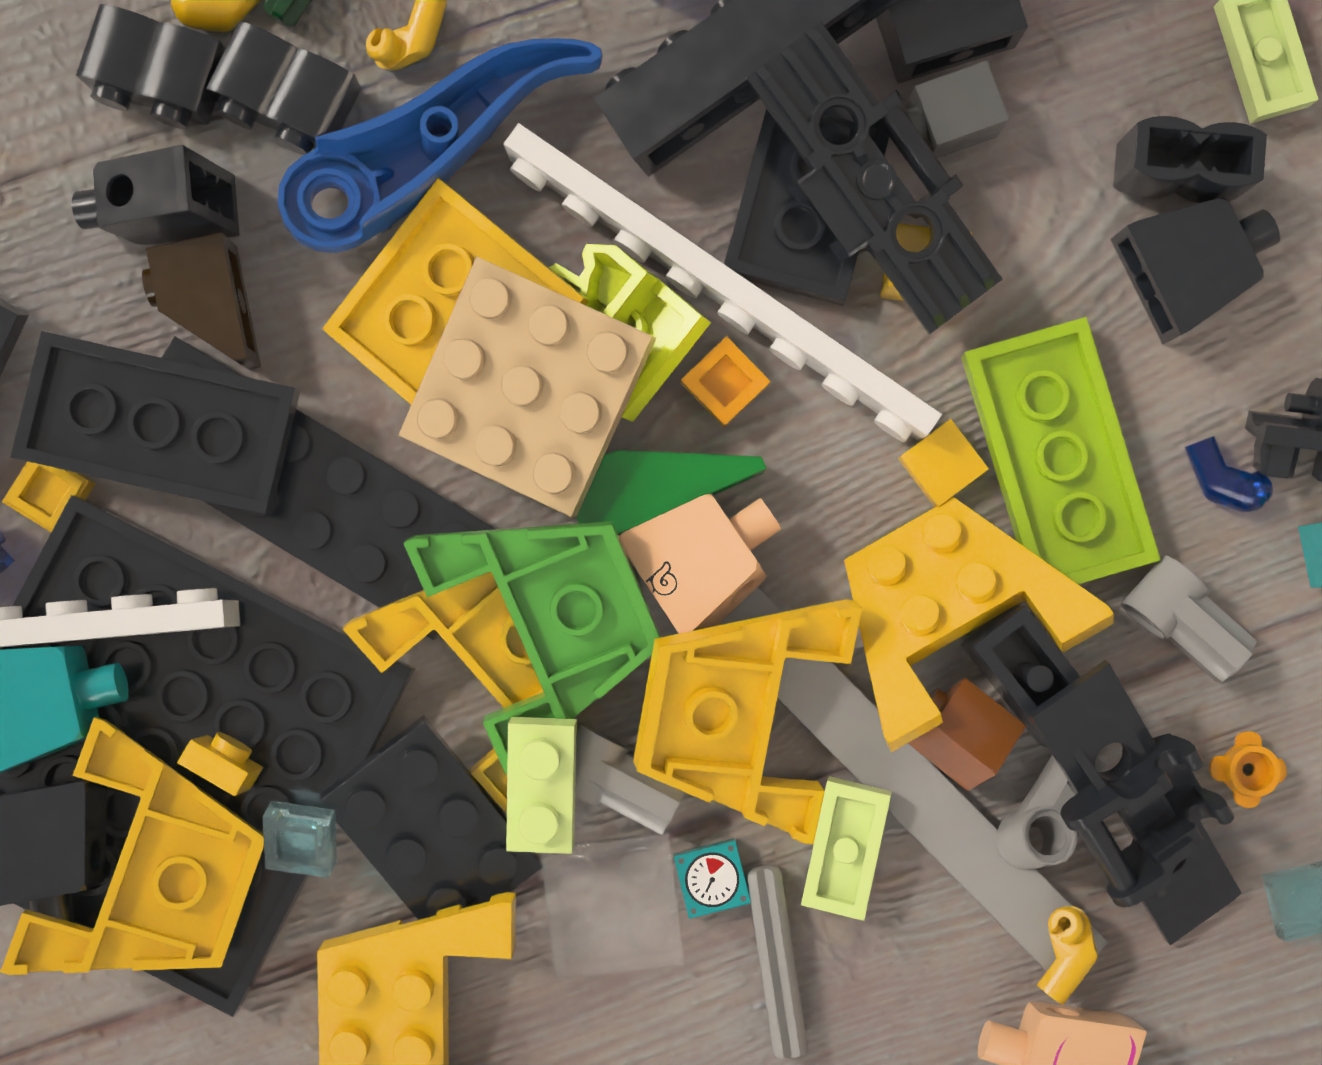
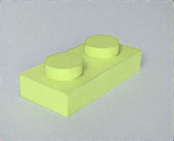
[1213,0,1319,124]
[506,717,577,854]
[801,776,892,921]

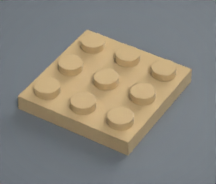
[398,256,657,517]

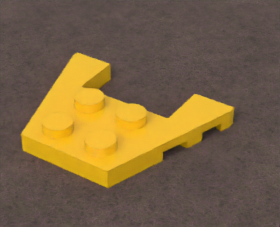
[844,497,1114,752]
[343,572,544,814]
[633,599,862,845]
[0,717,267,975]
[317,892,516,1065]

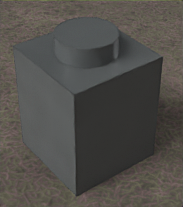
[904,60,1009,159]

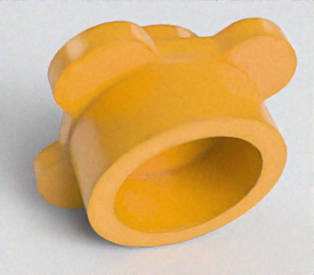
[1209,731,1287,808]

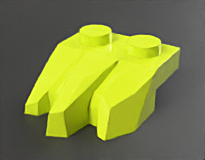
[549,244,712,422]

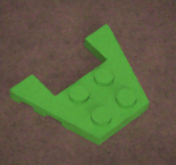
[403,521,661,775]

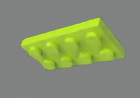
[961,317,1161,584]

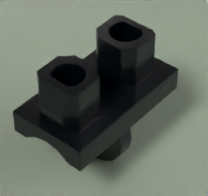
[1245,378,1322,482]

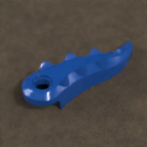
[277,38,603,253]

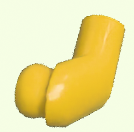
[171,0,261,33]
[1037,906,1097,1006]

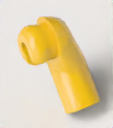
[366,0,447,71]

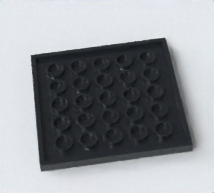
[0,495,416,1017]

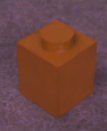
[908,678,1026,791]

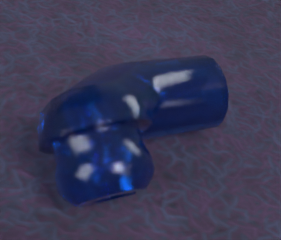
[1184,436,1273,512]

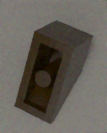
[142,232,261,370]

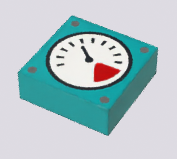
[673,838,751,919]

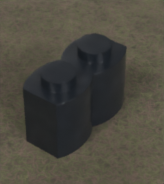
[76,4,226,129]
[206,21,361,155]
[1113,116,1267,203]

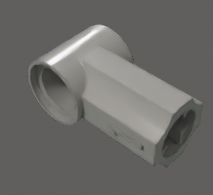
[1121,555,1258,682]
[575,723,684,835]
[996,755,1106,869]

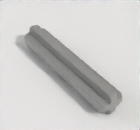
[747,865,808,1059]

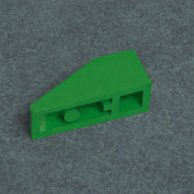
[576,450,767,536]

